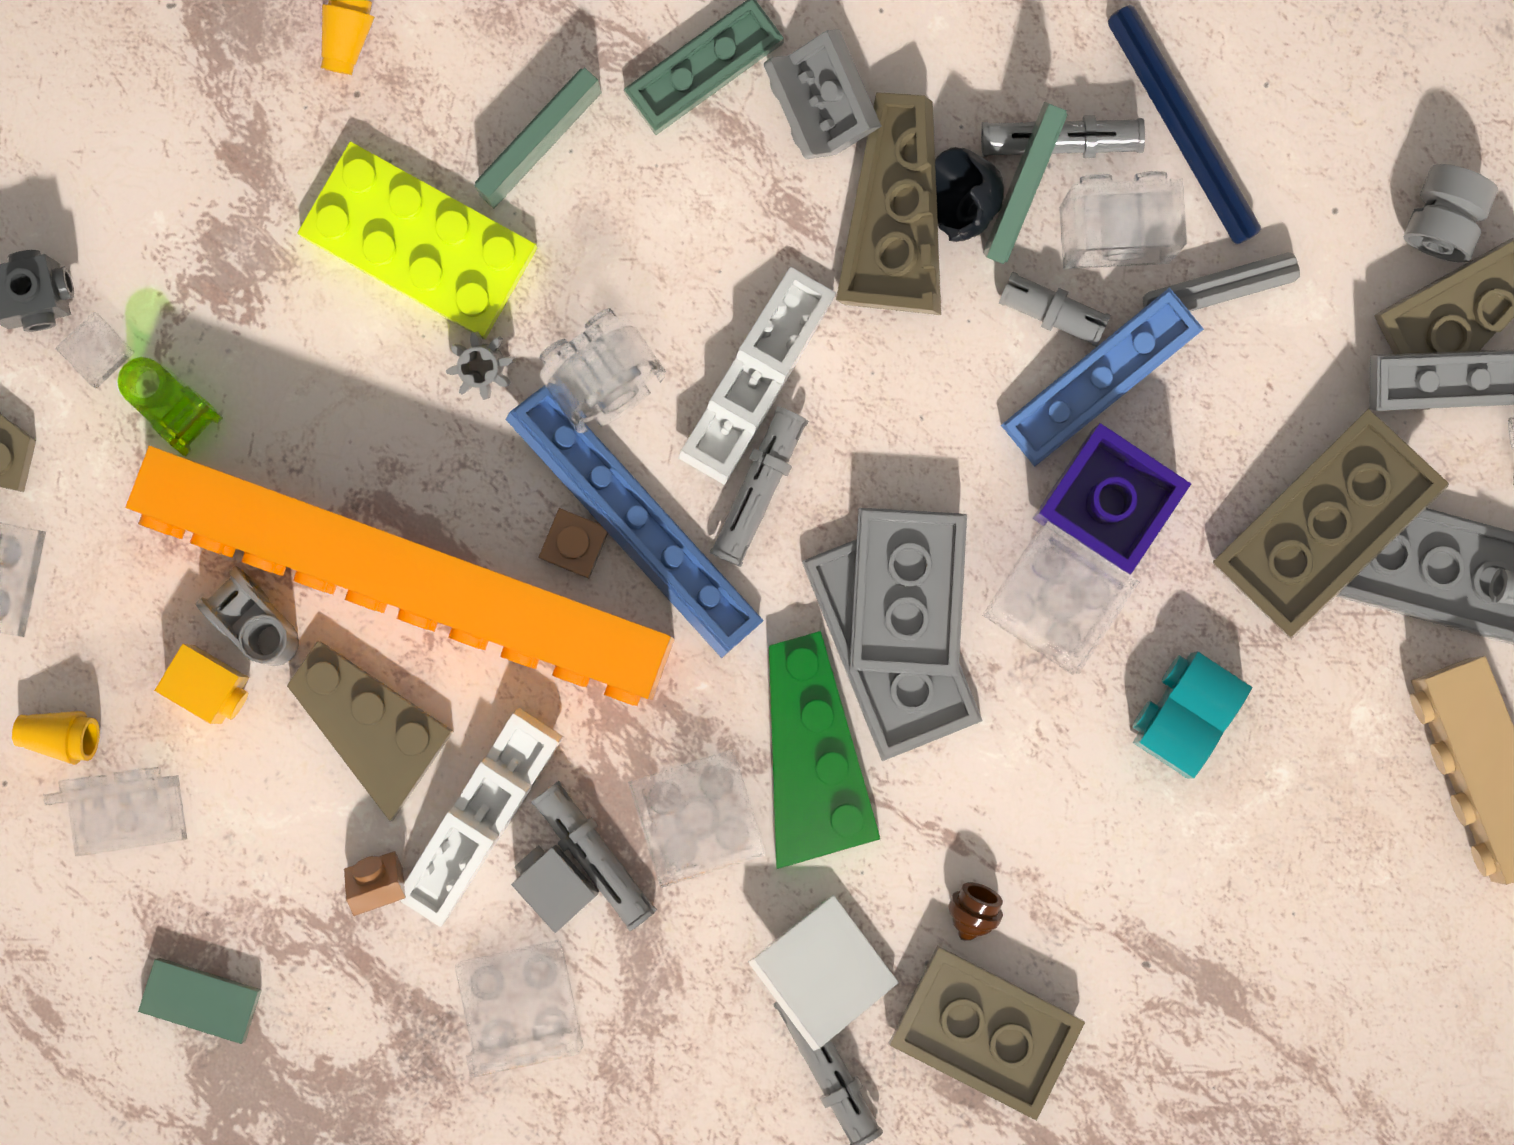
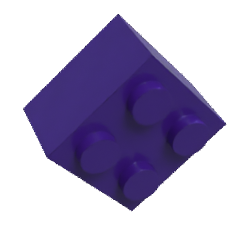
[1032,423,1191,578]

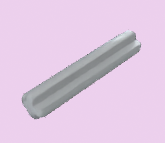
[1143,252,1300,311]

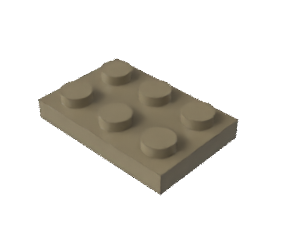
[889,945,1085,1121]

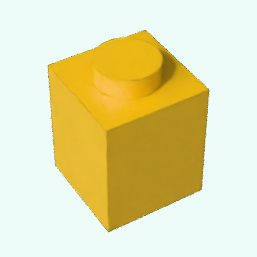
[154,644,249,724]

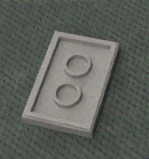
[849,508,967,677]

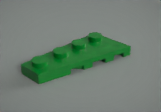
[769,631,881,869]

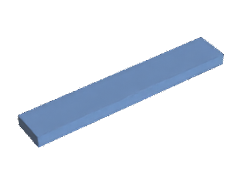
[505,383,764,658]

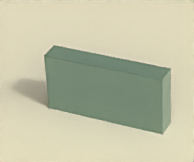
[138,958,262,1044]

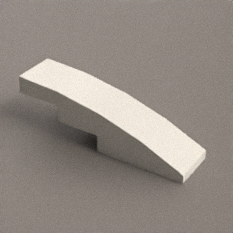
[678,267,836,485]
[399,707,563,927]

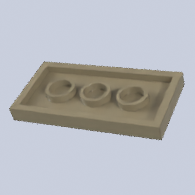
[1213,408,1449,640]

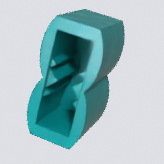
[1132,651,1253,779]

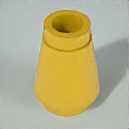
[321,0,375,75]
[12,711,100,765]

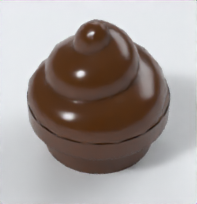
[948,882,1003,941]

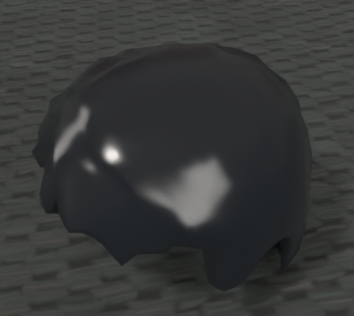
[935,147,1004,242]

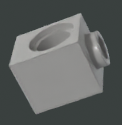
[511,845,599,933]

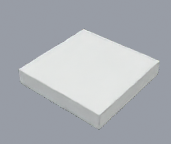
[748,895,899,1051]

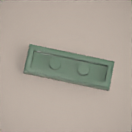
[624,0,784,135]
[474,67,602,209]
[983,102,1068,264]

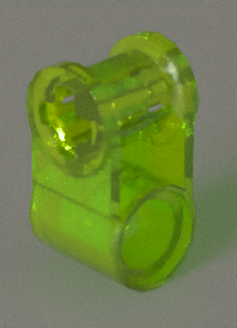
[117,357,223,457]

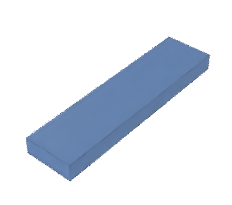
[1001,287,1204,467]

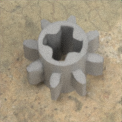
[446,331,515,400]

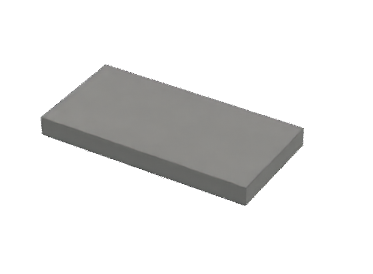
[1336,508,1514,645]
[802,540,983,761]

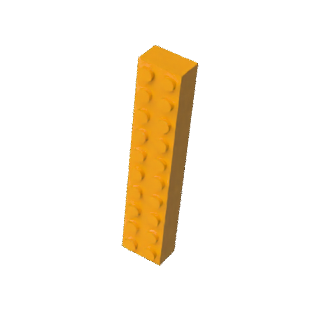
[125,446,675,706]

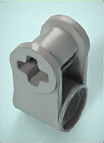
[196,566,299,666]

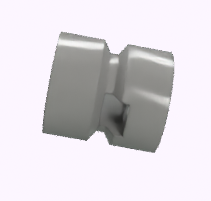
[1403,164,1498,262]

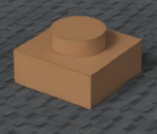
[538,508,608,579]
[344,851,406,916]

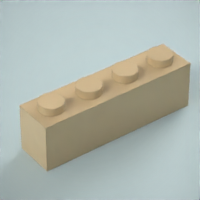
[1410,656,1514,885]

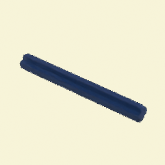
[1108,5,1261,244]

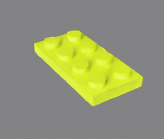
[297,141,537,340]

